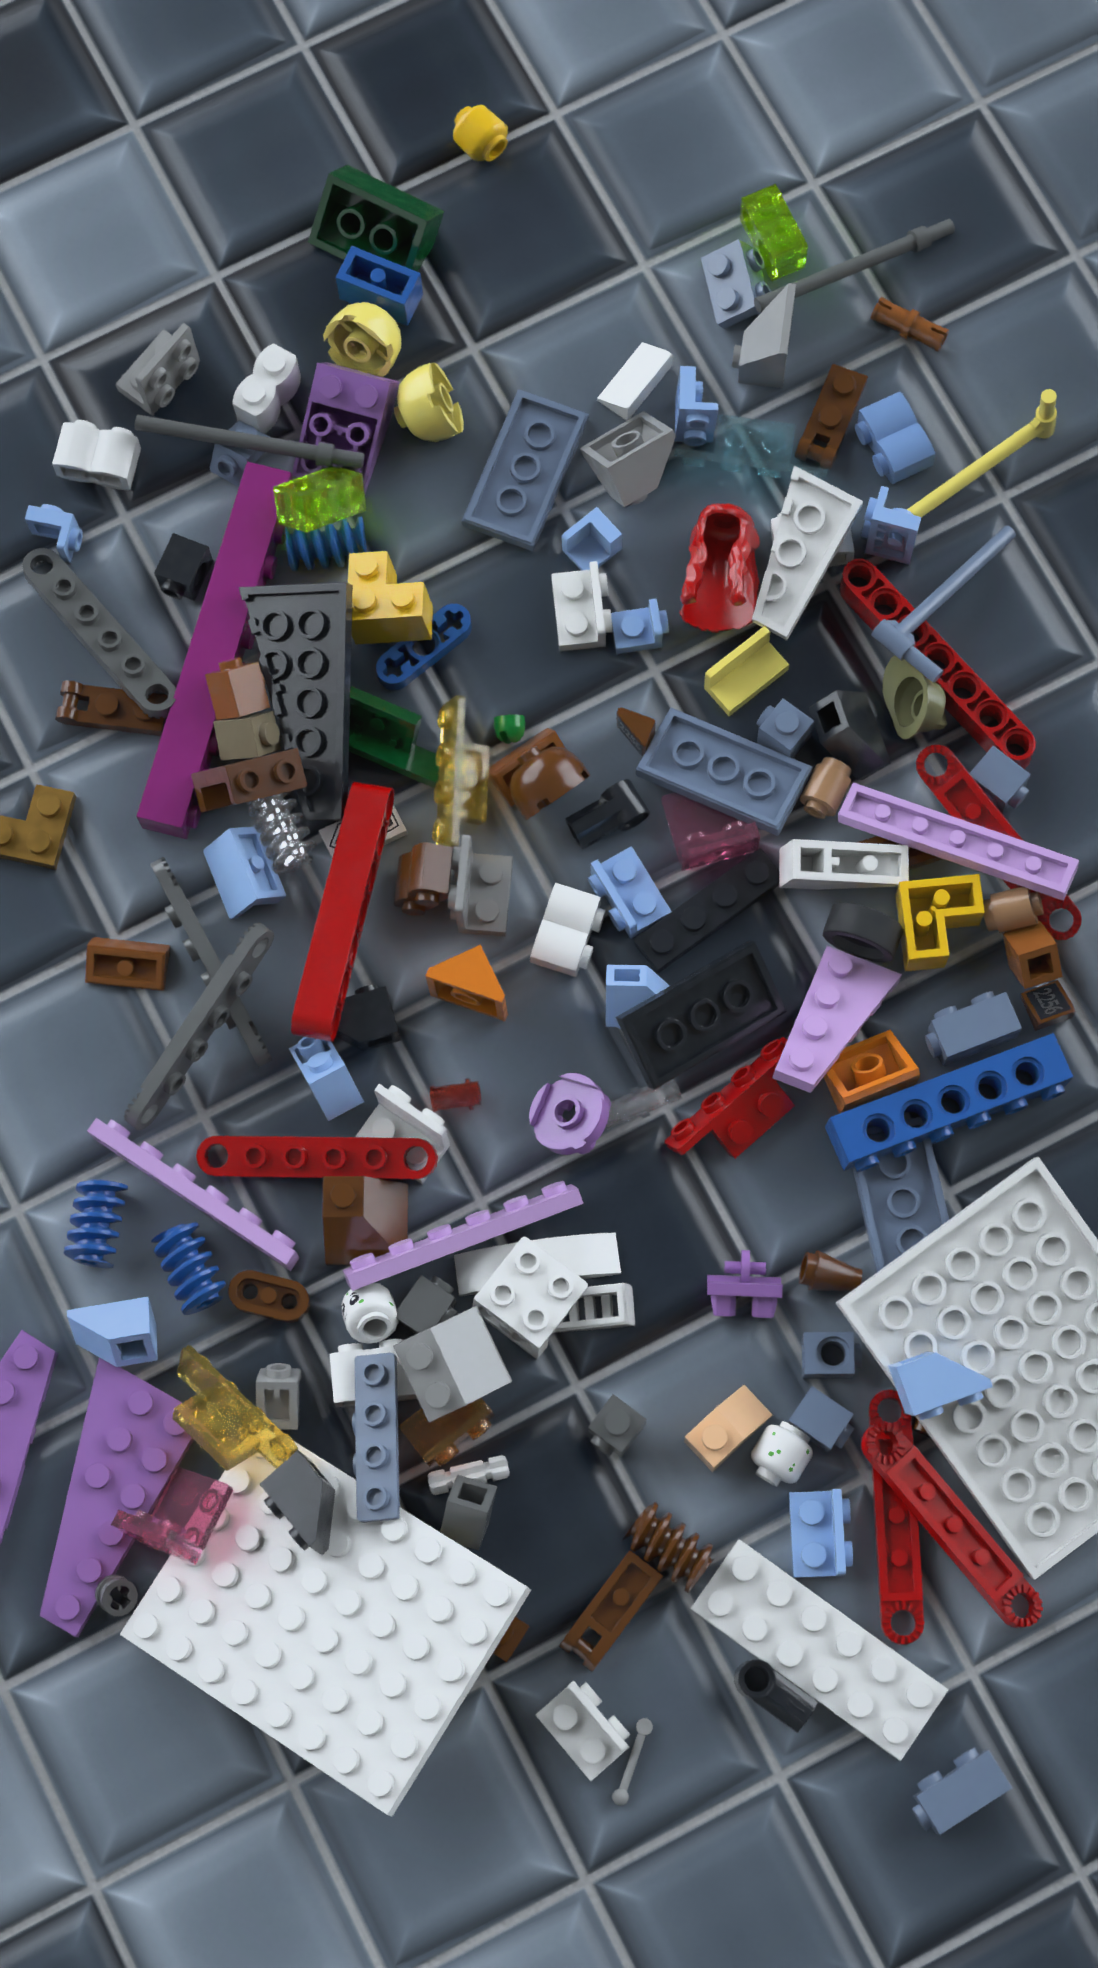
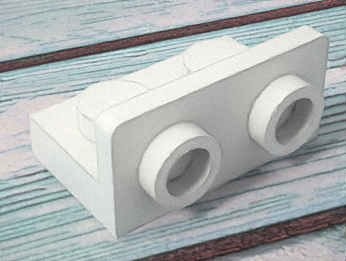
[551,561,613,651]
[536,1680,630,1781]

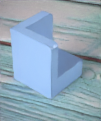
[561,507,622,571]

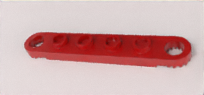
[916,744,1082,940]
[196,1136,438,1179]
[868,1389,925,1645]
[861,1422,1043,1628]

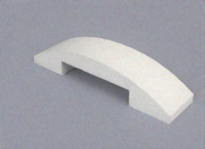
[454,1233,621,1297]

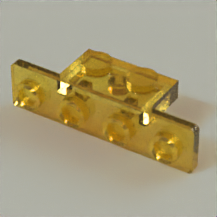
[432,695,490,848]
[172,1345,298,1471]

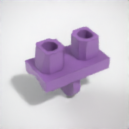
[707,1250,783,1318]

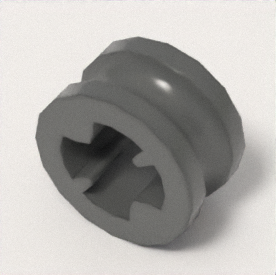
[95,1575,138,1616]

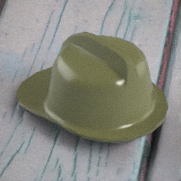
[883,655,947,739]

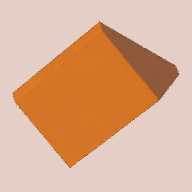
[425,944,508,1022]
[824,1030,920,1114]

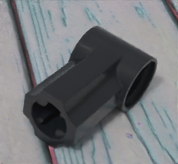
[565,779,650,850]
[734,1659,818,1733]

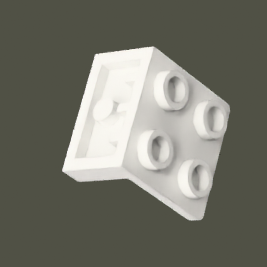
[356,1084,450,1184]
[473,1237,588,1359]

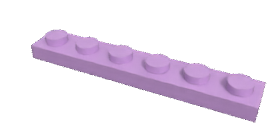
[838,782,1079,901]
[87,1118,300,1271]
[343,1181,584,1291]

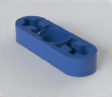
[376,604,472,690]

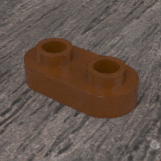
[228,1270,310,1323]

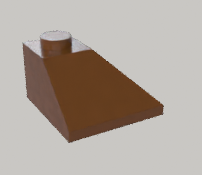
[322,1176,409,1266]

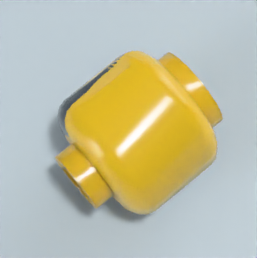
[453,105,508,162]

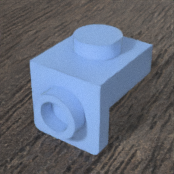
[25,504,83,563]

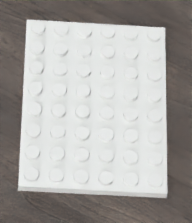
[836,1157,1098,1580]
[120,1423,531,1817]

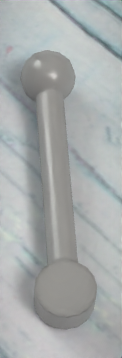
[612,1718,653,1806]

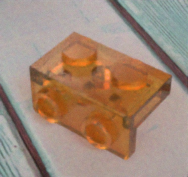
[398,1398,495,1467]

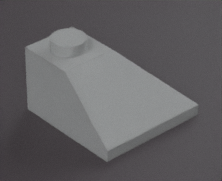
[732,283,796,388]
[579,411,676,507]

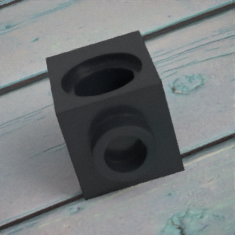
[154,533,213,601]

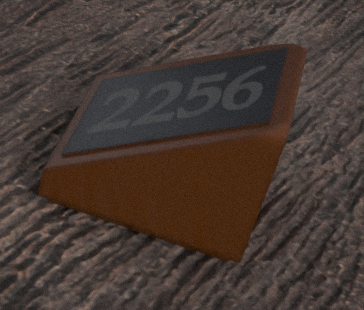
[617,707,655,757]
[1020,980,1076,1031]

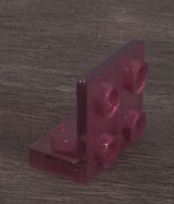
[661,793,760,871]
[111,1467,233,1565]

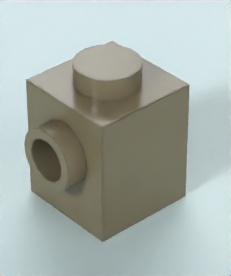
[213,711,281,760]

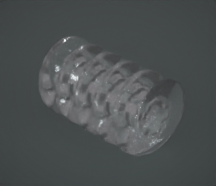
[246,791,316,874]

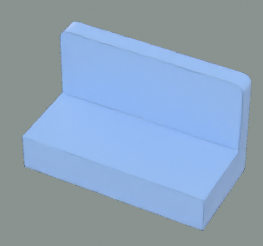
[203,826,286,919]

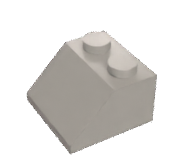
[393,1306,512,1422]

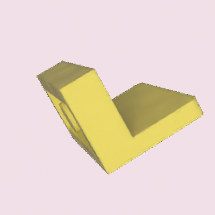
[704,626,789,716]

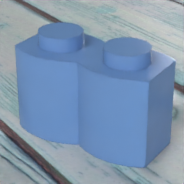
[855,391,935,484]

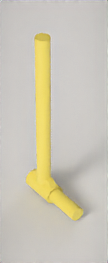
[907,389,1057,518]

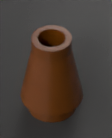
[799,1250,862,1292]

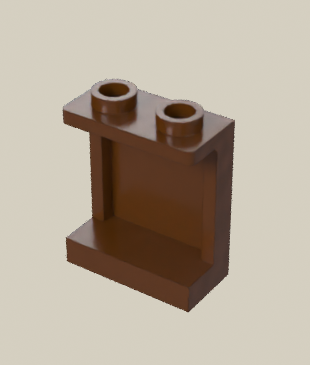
[191,748,307,812]

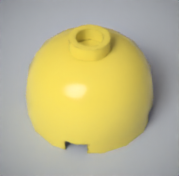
[323,302,401,377]
[394,362,464,442]

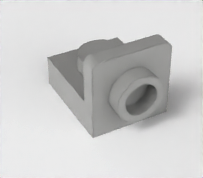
[256,1363,301,1430]

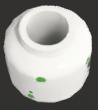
[341,1283,398,1344]
[751,1421,813,1487]

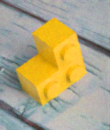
[348,551,433,645]
[895,874,985,972]

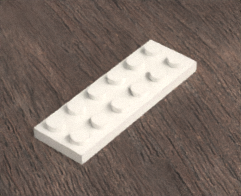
[690,1539,948,1761]

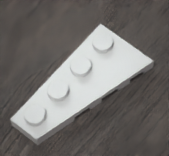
[752,466,863,640]

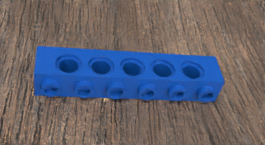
[825,1033,1073,1172]

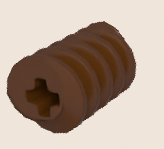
[621,1502,714,1594]

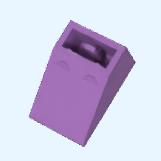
[292,362,400,495]

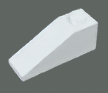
[779,839,909,890]

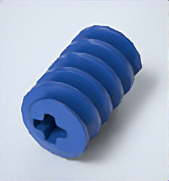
[285,517,367,571]
[64,1179,128,1268]
[151,1222,227,1315]

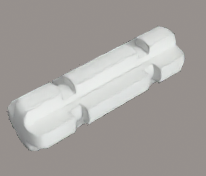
[428,1455,510,1495]

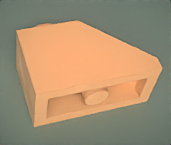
[684,1385,773,1472]

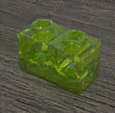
[740,183,808,281]
[273,466,367,532]

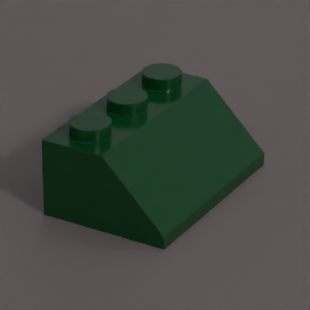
[308,165,445,272]

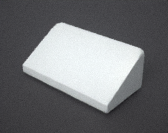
[597,342,673,421]

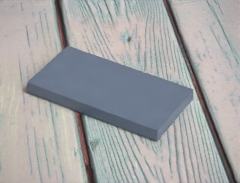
[462,389,589,551]
[636,707,812,836]
[853,1117,949,1273]

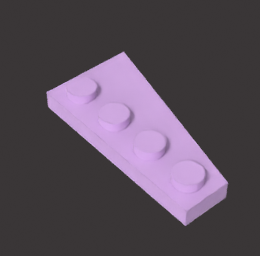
[773,946,902,1093]

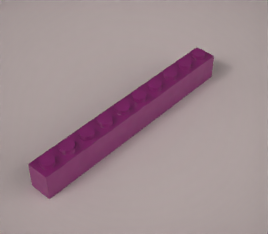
[136,462,299,839]

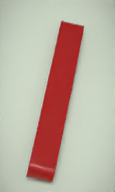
[840,559,1036,769]
[291,782,394,1042]

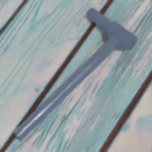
[871,526,1016,683]

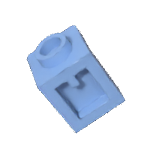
[611,598,669,654]

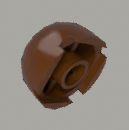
[510,746,591,820]

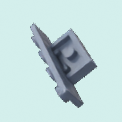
[352,1352,400,1523]

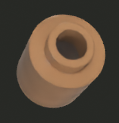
[800,757,852,819]
[983,886,1044,933]

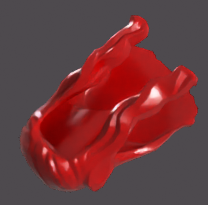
[679,503,760,633]

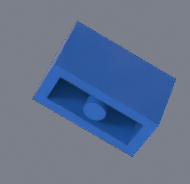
[335,246,423,326]

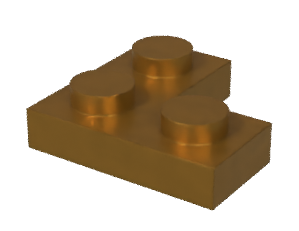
[0,784,76,870]

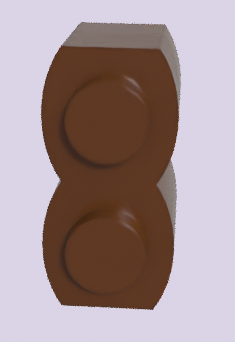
[394,842,453,916]

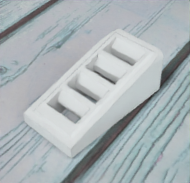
[553,1283,635,1333]

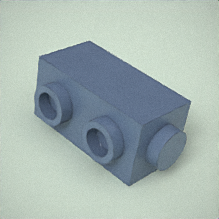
[925,991,1022,1066]
[912,1747,1012,1835]

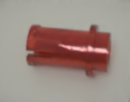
[430,1078,482,1112]

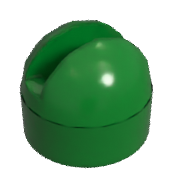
[494,715,525,744]

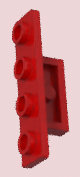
[664,1037,795,1159]

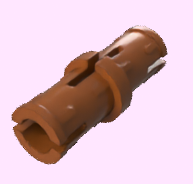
[871,297,949,352]

